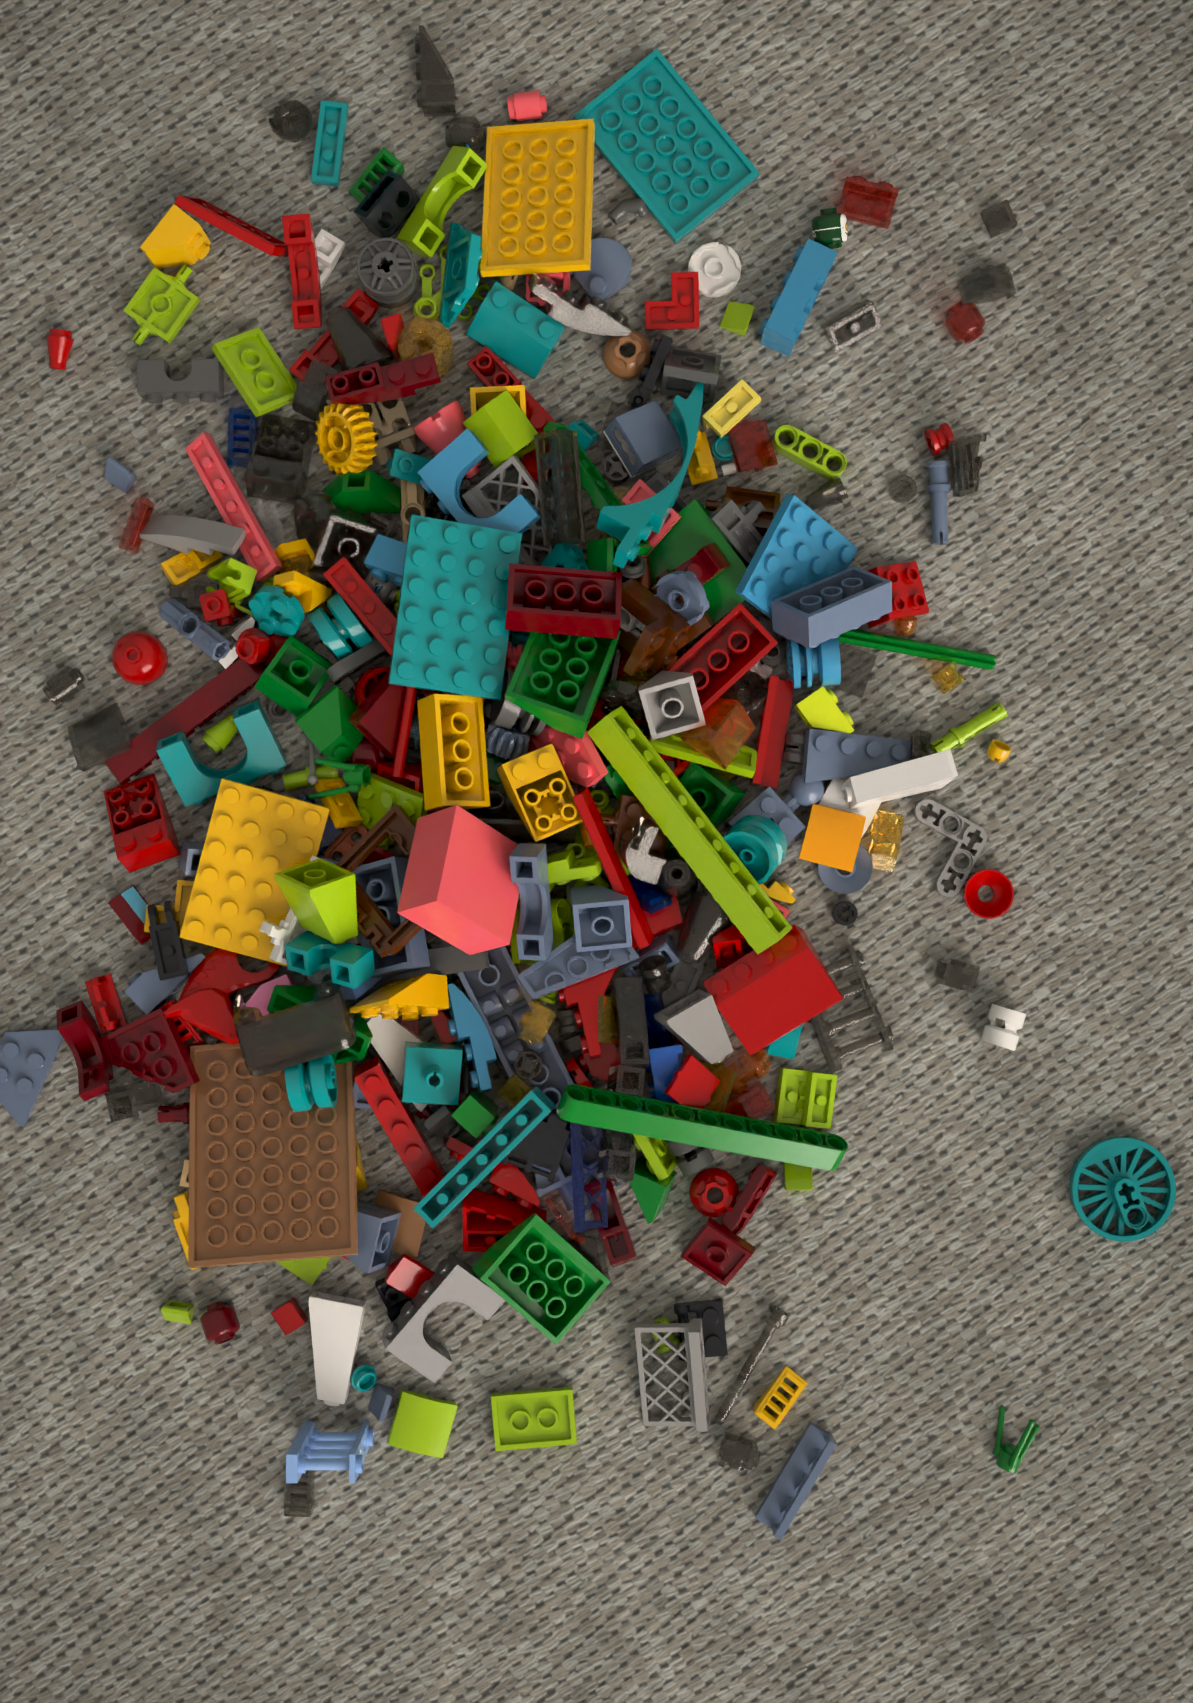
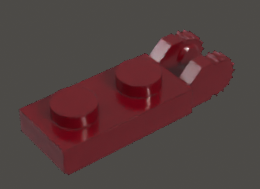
[720,1163,777,1235]

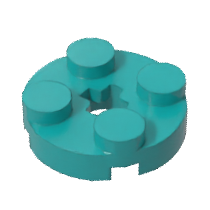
[248,585,305,636]

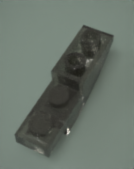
[528,273,632,336]

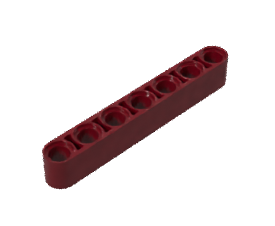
[104,658,266,785]

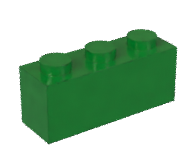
[451,1087,500,1138]

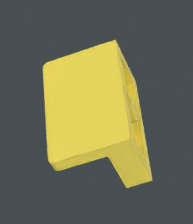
[702,379,761,438]

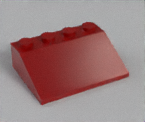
[703,924,844,1056]

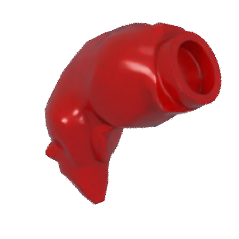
[235,628,287,664]

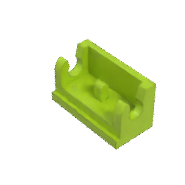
[206,558,257,604]

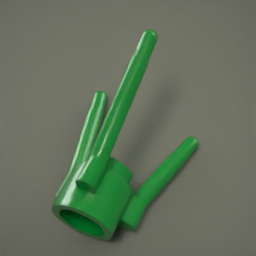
[308,758,371,800]
[993,1405,1040,1473]

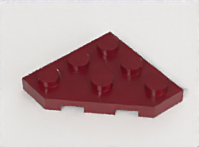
[99,1006,200,1093]

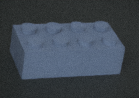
[771,566,892,648]
[352,856,431,978]

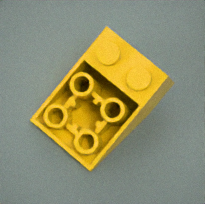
[496,744,583,842]
[349,974,449,1021]

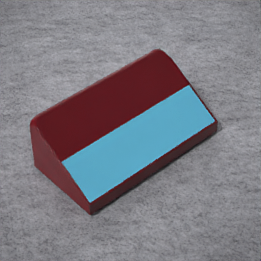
[108,885,151,945]

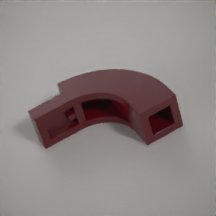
[56,1000,114,1101]

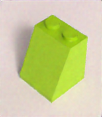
[275,858,358,944]

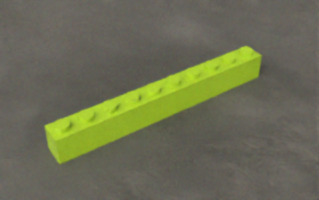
[587,706,792,954]

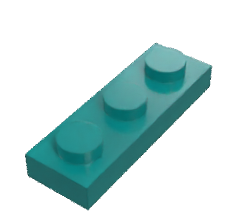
[311,100,349,187]

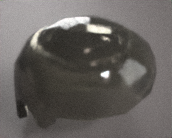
[269,100,313,143]

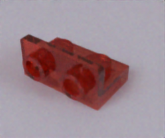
[837,176,899,229]

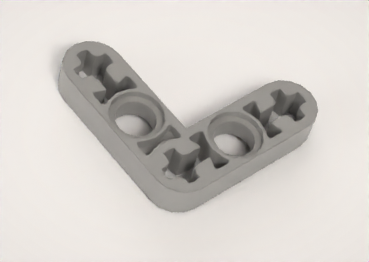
[913,799,987,897]

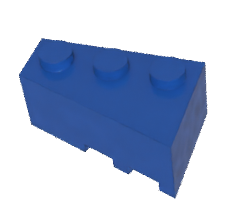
[644,1044,683,1104]

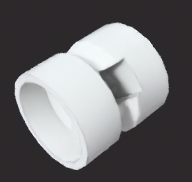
[981,1004,1026,1051]

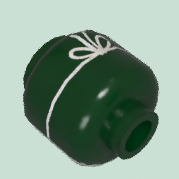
[812,208,848,249]

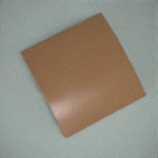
[375,1189,426,1258]

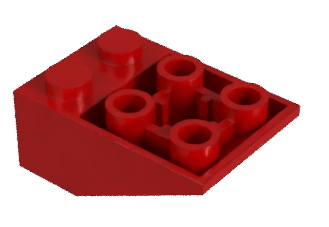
[103,774,181,873]

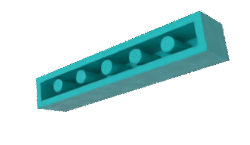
[413,1086,556,1229]

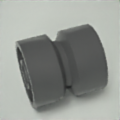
[665,1140,714,1177]

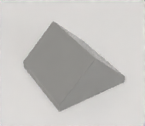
[638,670,706,740]

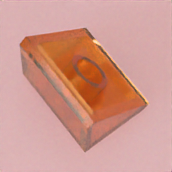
[680,698,756,770]

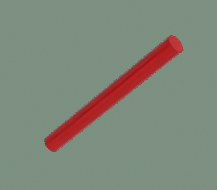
[392,687,417,778]

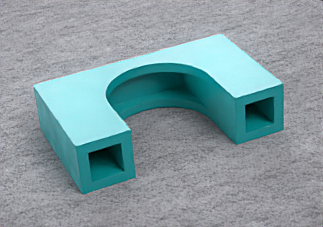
[156,700,286,807]

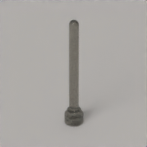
[715,1304,790,1425]

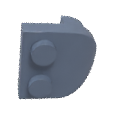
[572,238,632,306]

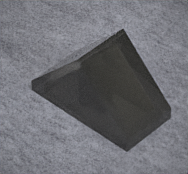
[957,265,1016,307]

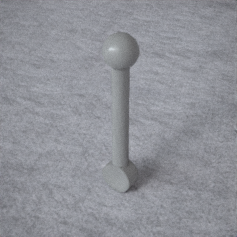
[306,736,318,785]

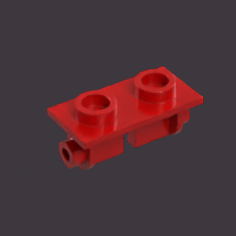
[85,973,127,1033]

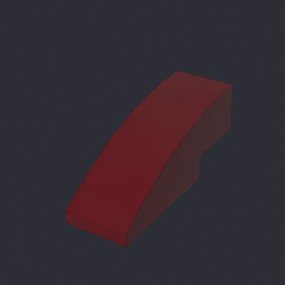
[584,1177,638,1268]

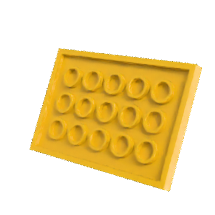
[480,119,595,277]
[179,778,330,966]

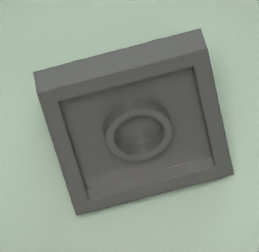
[660,346,722,403]

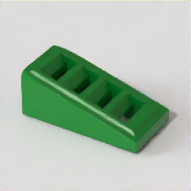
[349,147,405,203]

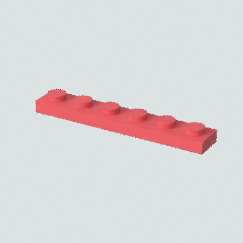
[185,432,283,583]

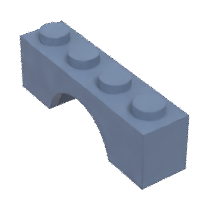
[509,843,554,961]

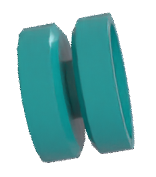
[307,592,373,660]
[723,815,788,885]
[284,1046,338,1112]

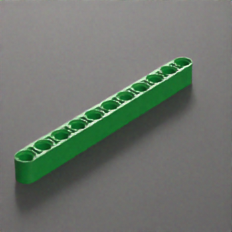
[556,1084,848,1171]

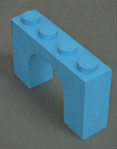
[417,428,542,534]

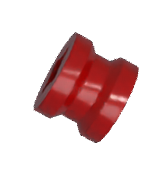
[924,423,955,456]

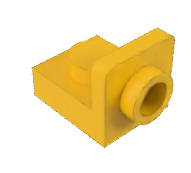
[274,538,317,575]

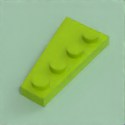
[648,726,757,778]

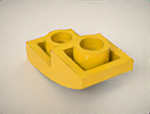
[760,881,796,903]

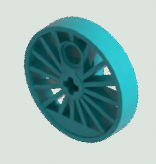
[1069,1136,1176,1242]

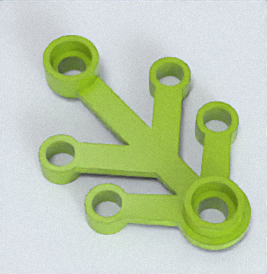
[413,242,491,325]

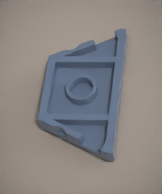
[0,1029,64,1127]

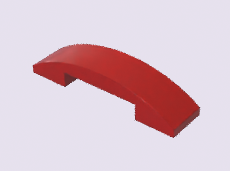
[282,213,322,330]
[289,289,379,388]

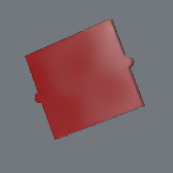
[665,1054,720,1109]

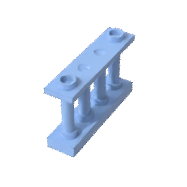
[286,1421,374,1483]

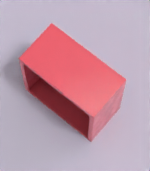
[397,805,519,955]

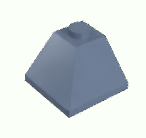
[571,885,632,952]

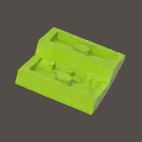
[773,1067,838,1129]
[387,1390,458,1458]

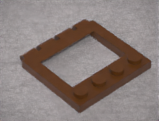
[336,804,422,958]

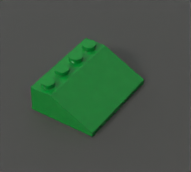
[505,631,621,739]
[471,1213,611,1345]

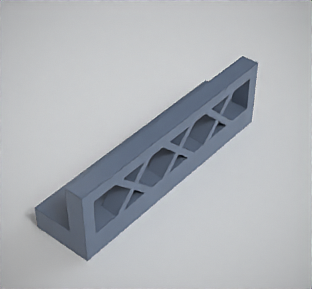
[755,1422,837,1540]

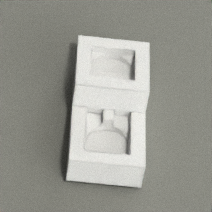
[315,229,345,289]
[217,616,255,669]

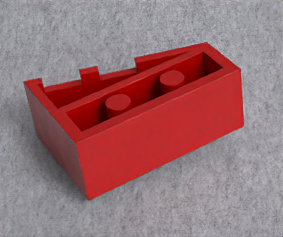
[462,1189,547,1252]

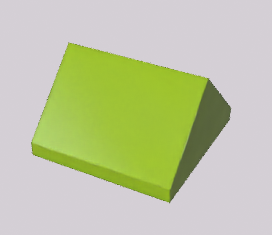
[463,390,539,468]

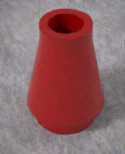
[46,328,74,370]

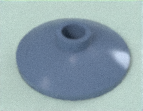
[818,844,873,894]

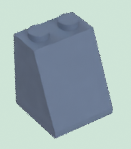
[346,1199,402,1273]

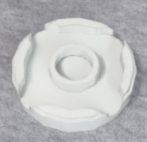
[688,242,741,297]

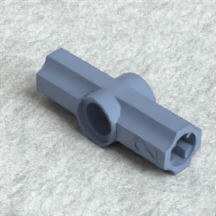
[159,598,231,661]

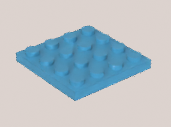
[735,494,858,619]

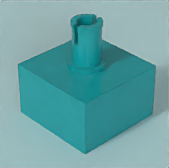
[401,1042,463,1105]

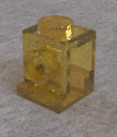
[519,1000,557,1045]

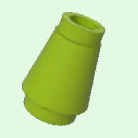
[201,714,238,754]

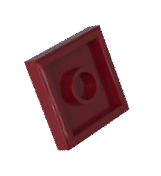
[680,1217,756,1286]

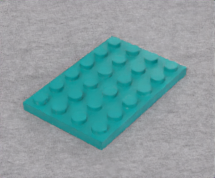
[574,49,759,244]
[388,514,522,701]

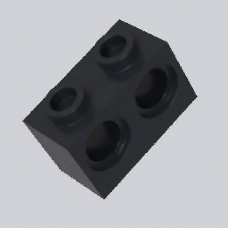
[353,170,420,238]

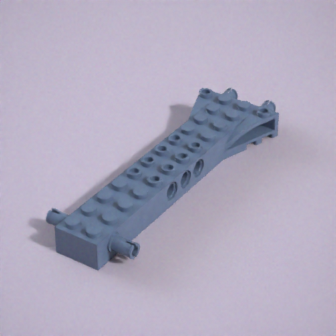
[440,938,637,1211]

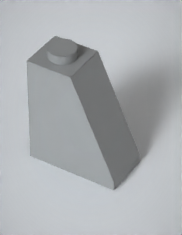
[654,989,734,1064]

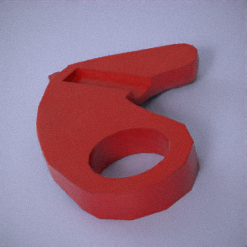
[163,948,280,1045]

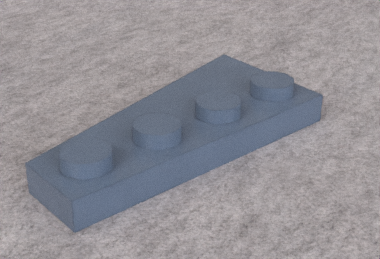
[802,729,911,783]
[516,935,639,1000]

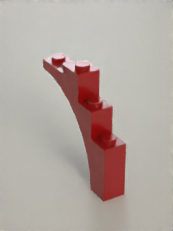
[557,896,683,1059]

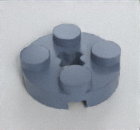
[654,571,709,626]

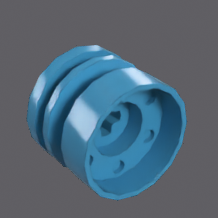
[786,637,841,689]

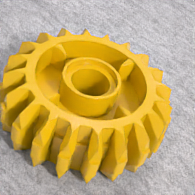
[314,403,378,475]

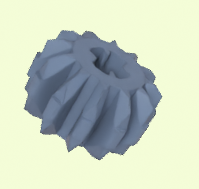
[485,722,530,760]

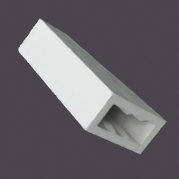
[842,749,958,809]
[364,1015,427,1112]
[308,1291,366,1406]

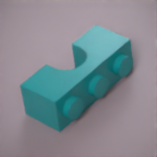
[285,931,375,989]

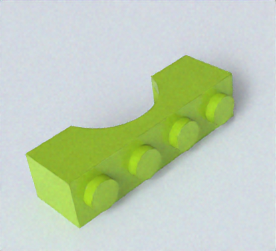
[397,146,488,258]

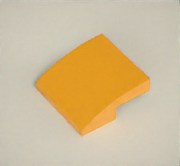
[799,803,866,872]

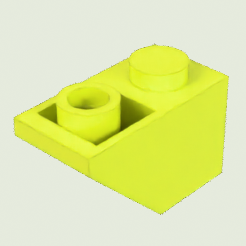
[794,686,855,734]

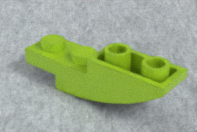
[518,849,603,902]

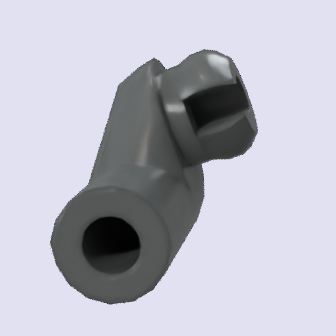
[608,198,649,225]

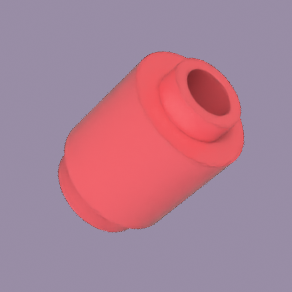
[507,90,547,122]

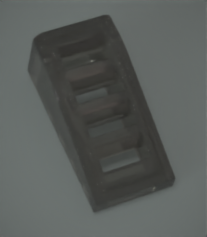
[284,1470,315,1517]

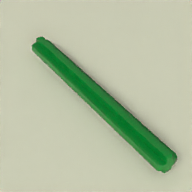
[838,629,996,670]

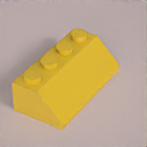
[417,694,490,811]

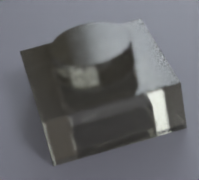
[980,199,1018,238]

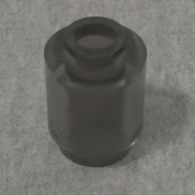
[43,666,85,705]

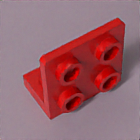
[868,561,929,628]

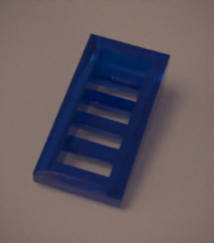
[227,408,259,468]
[628,871,673,914]

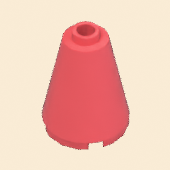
[413,400,482,480]

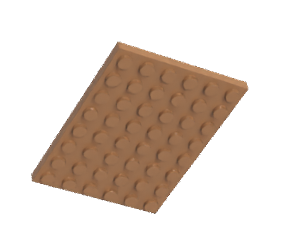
[188,1041,358,1268]

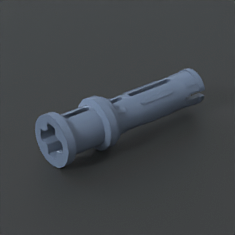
[926,461,951,545]

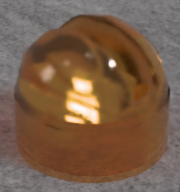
[895,617,917,636]

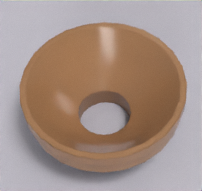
[603,329,652,380]

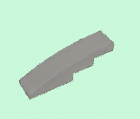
[139,515,246,556]

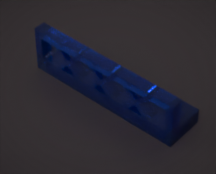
[570,1122,608,1232]

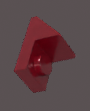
[672,543,731,585]

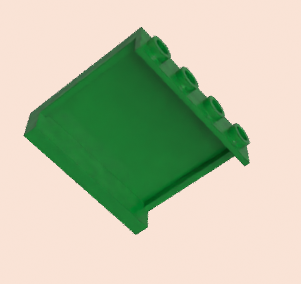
[625,499,748,648]

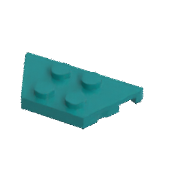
[439,222,482,328]

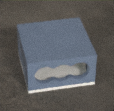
[603,400,682,478]

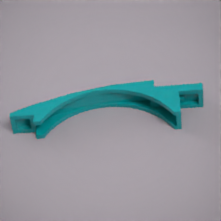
[596,382,704,569]

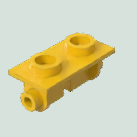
[687,430,718,486]

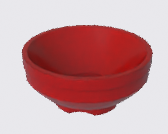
[963,869,1014,919]
[689,1167,739,1217]

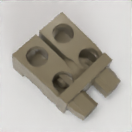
[357,398,418,468]

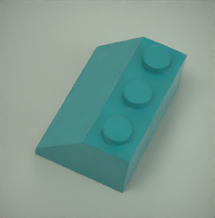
[466,282,565,380]

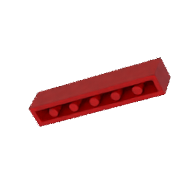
[354,1056,447,1197]

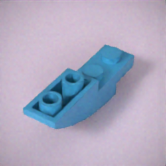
[445,983,497,1094]

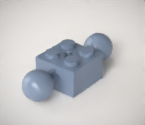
[726,773,824,843]

